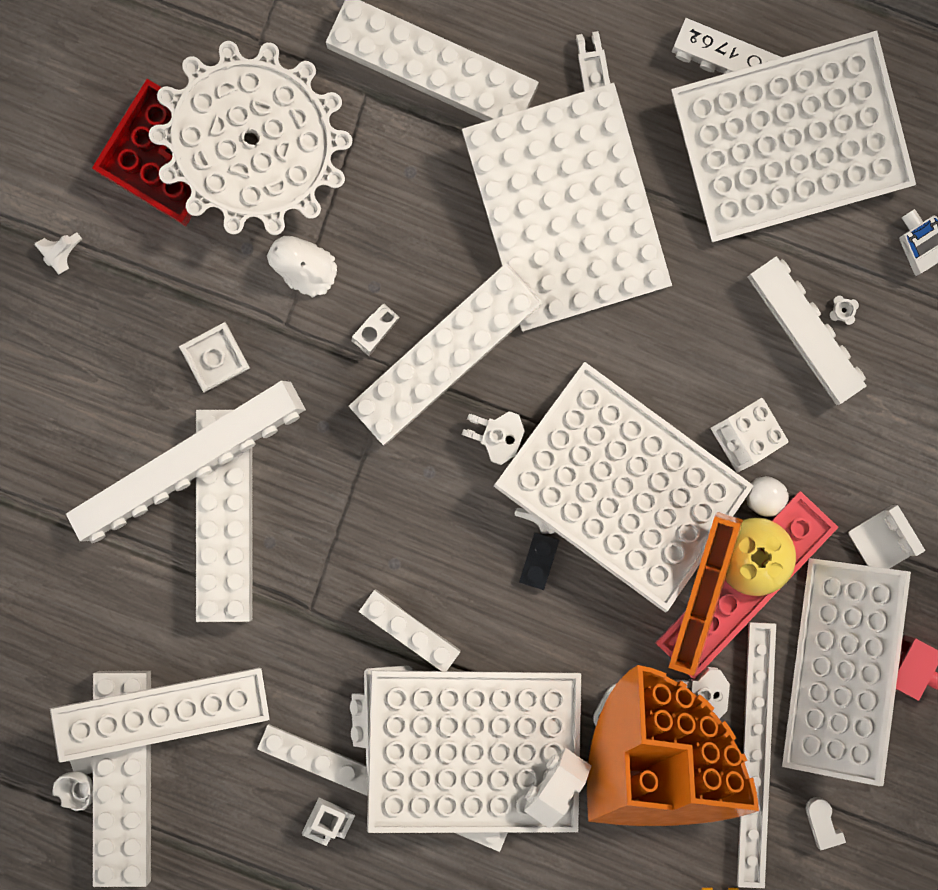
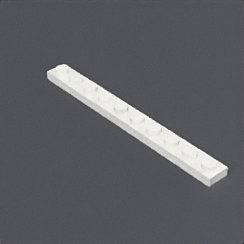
[737,622,776,888]
[258,724,508,852]

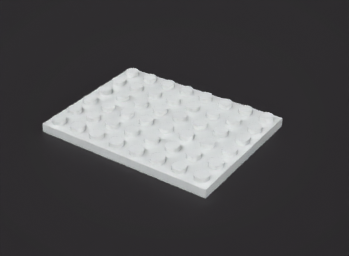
[671,31,916,242]
[462,83,672,331]
[494,362,754,612]
[367,670,581,833]

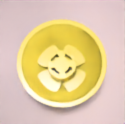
[725,518,796,596]

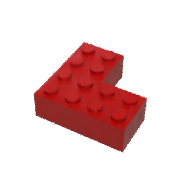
[92,79,192,227]

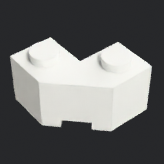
[524,748,591,829]

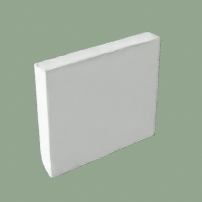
[70,756,93,775]

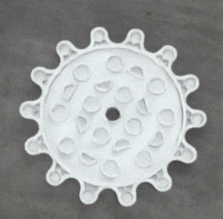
[149,41,352,235]

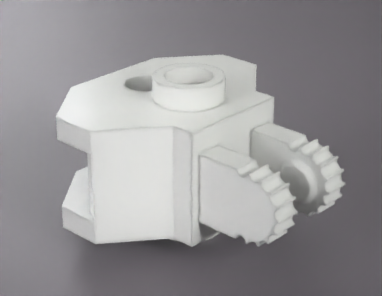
[462,411,524,465]
[673,667,730,719]

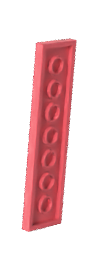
[655,491,839,679]

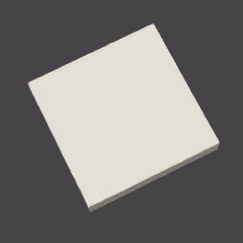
[179,322,250,393]

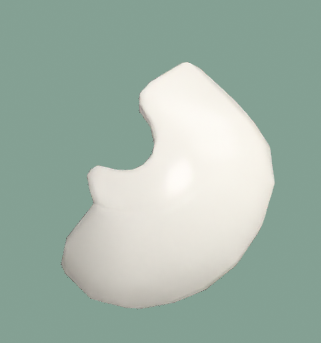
[746,476,789,517]
[52,771,93,811]

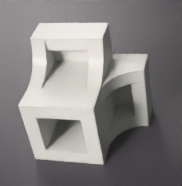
[302,798,355,846]

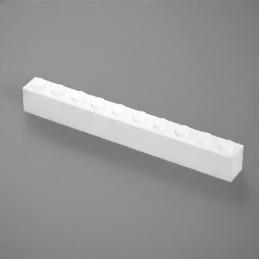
[66,381,306,543]

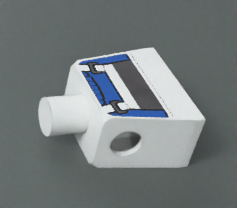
[899,209,938,276]

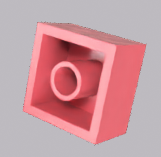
[896,635,938,701]

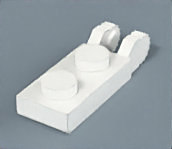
[576,31,610,91]

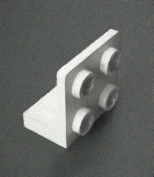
[711,398,788,473]
[848,505,925,569]

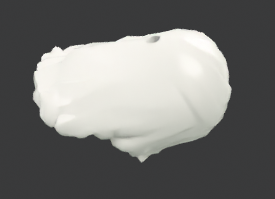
[267,236,337,298]

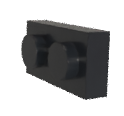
[519,532,560,590]

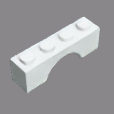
[359,589,460,672]

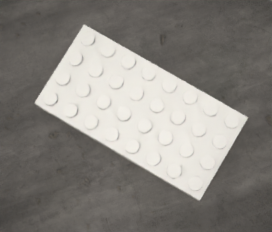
[782,558,911,786]

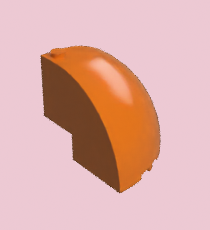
[587,665,759,826]

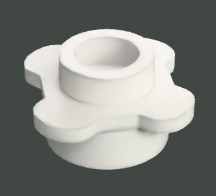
[829,296,859,325]

